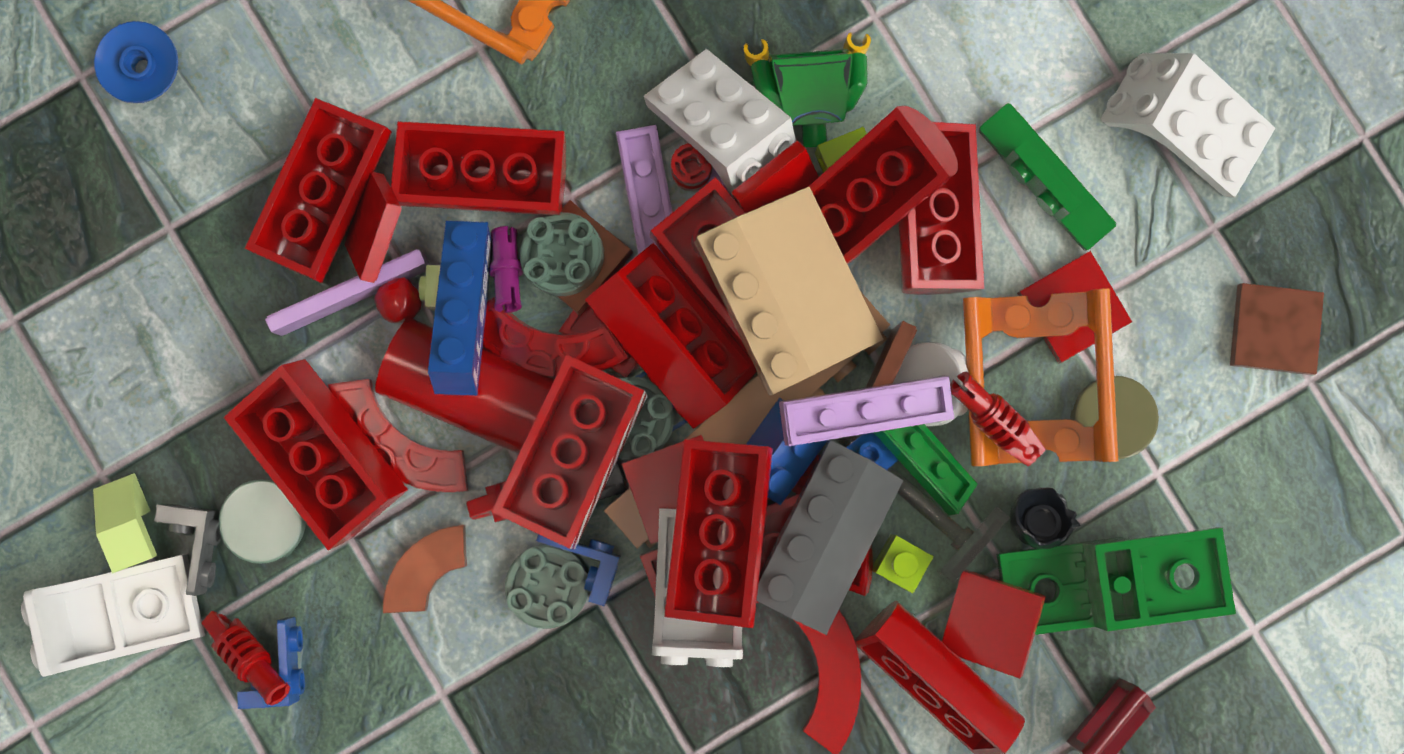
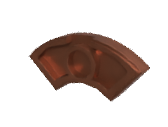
[383,525,467,613]

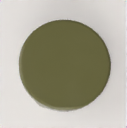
[1070,376,1159,459]

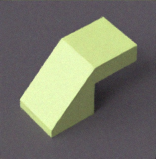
[93,473,157,574]

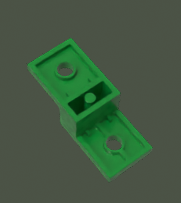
[996,527,1236,635]

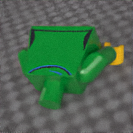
[744,32,871,147]

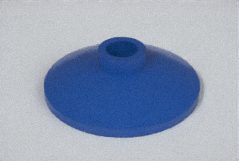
[94,21,178,103]

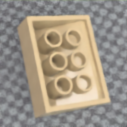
[694,187,884,395]

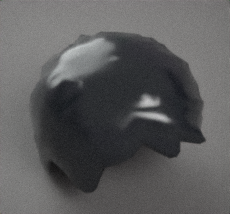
[1009,488,1081,550]

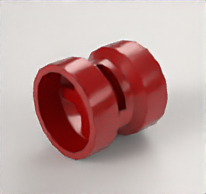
[671,143,712,192]

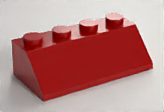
[585,243,757,429]

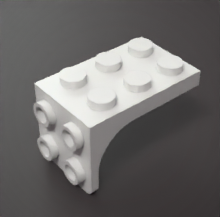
[644,49,796,200]
[1101,53,1275,198]
[652,508,743,667]
[21,554,205,677]

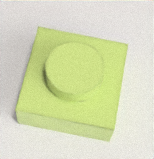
[419,265,440,311]

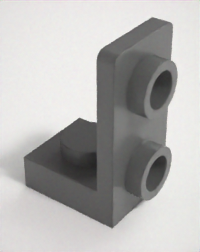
[154,504,221,596]

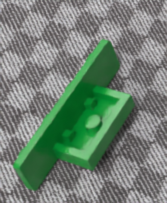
[979,103,1116,251]

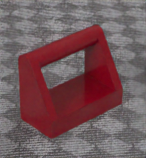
[1066,678,1156,754]

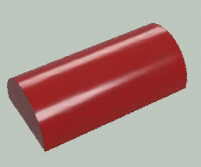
[244,98,392,283]
[808,105,958,265]
[391,121,566,216]
[899,122,985,295]
[375,318,554,454]
[664,439,773,628]
[854,601,1025,754]

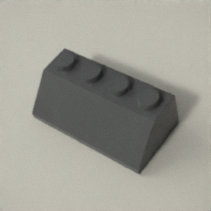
[757,440,903,635]

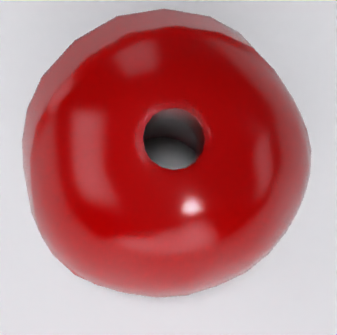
[374,277,422,324]

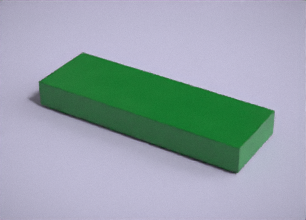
[873,424,978,516]

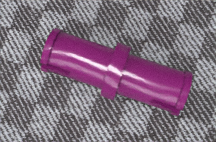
[489,226,523,313]

